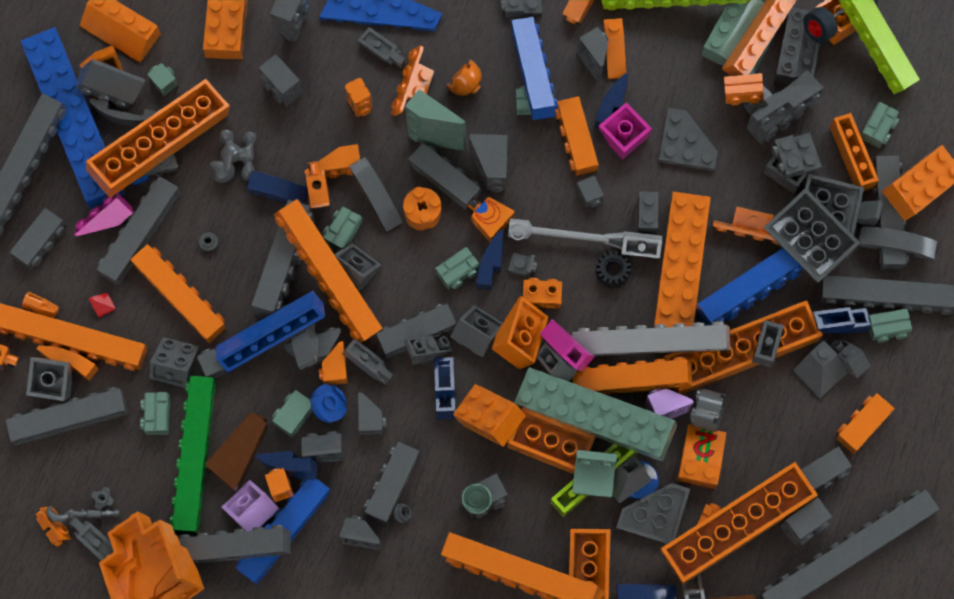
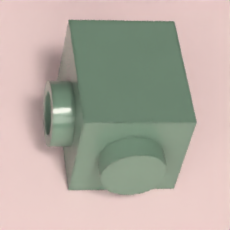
[147,63,178,96]

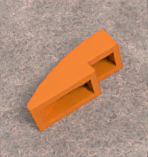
[36,346,99,381]

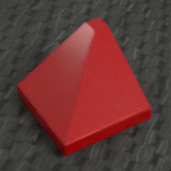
[89,292,116,318]

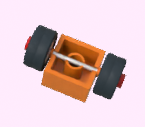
[803,0,878,45]

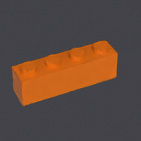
[555,96,599,176]
[829,113,879,191]

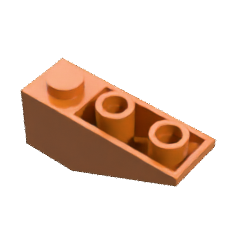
[305,144,360,181]

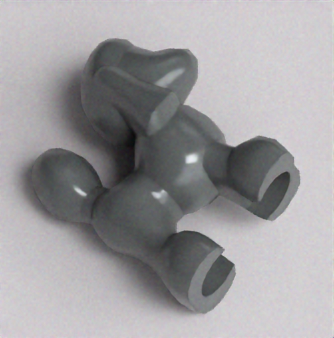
[209,130,257,183]

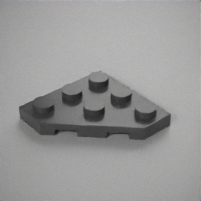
[659,108,718,171]
[616,483,690,544]

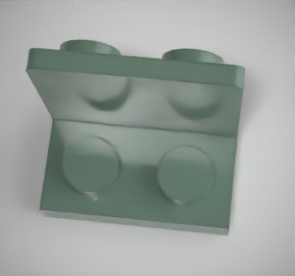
[572,450,617,498]

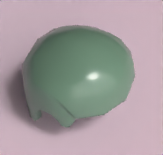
[461,483,492,514]

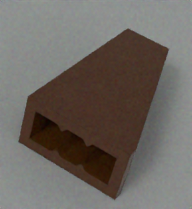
[205,412,268,492]

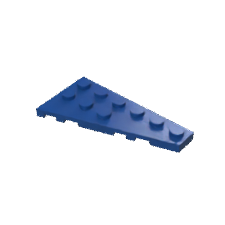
[319,0,442,32]

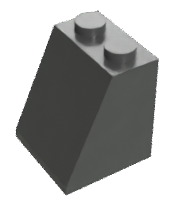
[470,134,508,193]

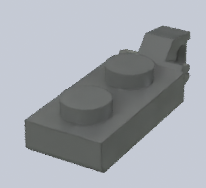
[357,27,406,68]
[342,339,393,385]
[70,517,114,561]

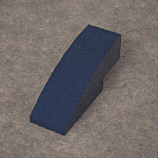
[594,73,628,128]
[247,171,308,204]
[476,230,504,290]
[813,307,871,334]
[434,357,456,420]
[256,451,318,480]
[616,584,676,599]

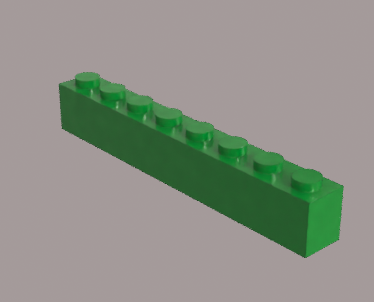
[170,376,216,535]

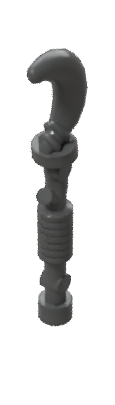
[46,506,119,522]

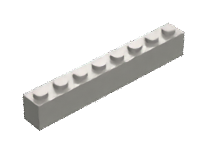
[572,322,730,356]

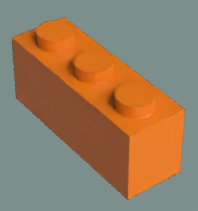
[836,393,895,455]

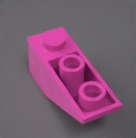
[75,193,133,236]
[540,319,595,371]

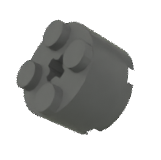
[690,389,726,432]

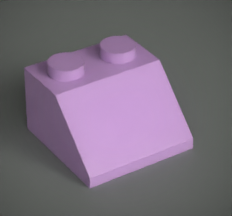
[645,388,693,419]
[221,480,279,531]

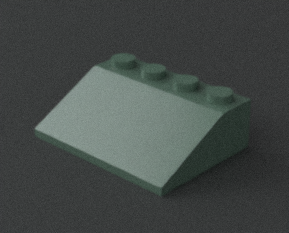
[701,0,779,74]
[405,89,466,151]

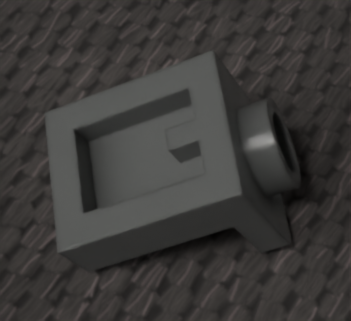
[508,253,538,278]

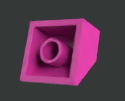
[599,102,652,160]

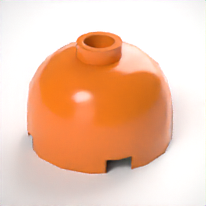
[446,59,482,96]

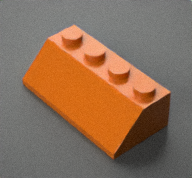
[79,0,161,63]
[569,529,611,599]

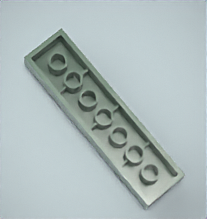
[514,367,677,462]

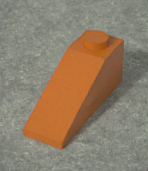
[603,18,626,80]

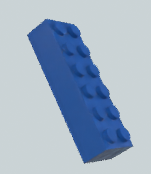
[695,248,803,326]

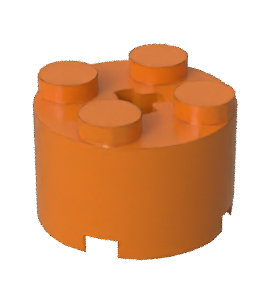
[403,187,442,231]

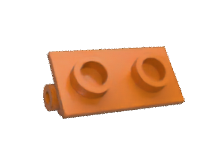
[36,506,72,547]

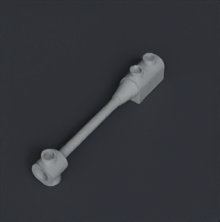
[508,218,662,258]

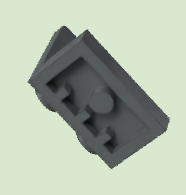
[149,337,199,388]

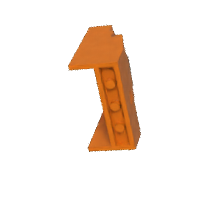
[99,511,204,599]

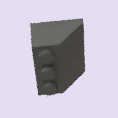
[75,59,145,109]

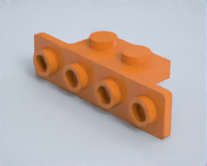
[391,45,434,116]
[713,206,780,245]

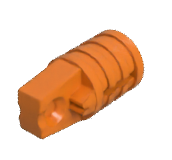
[22,292,59,318]

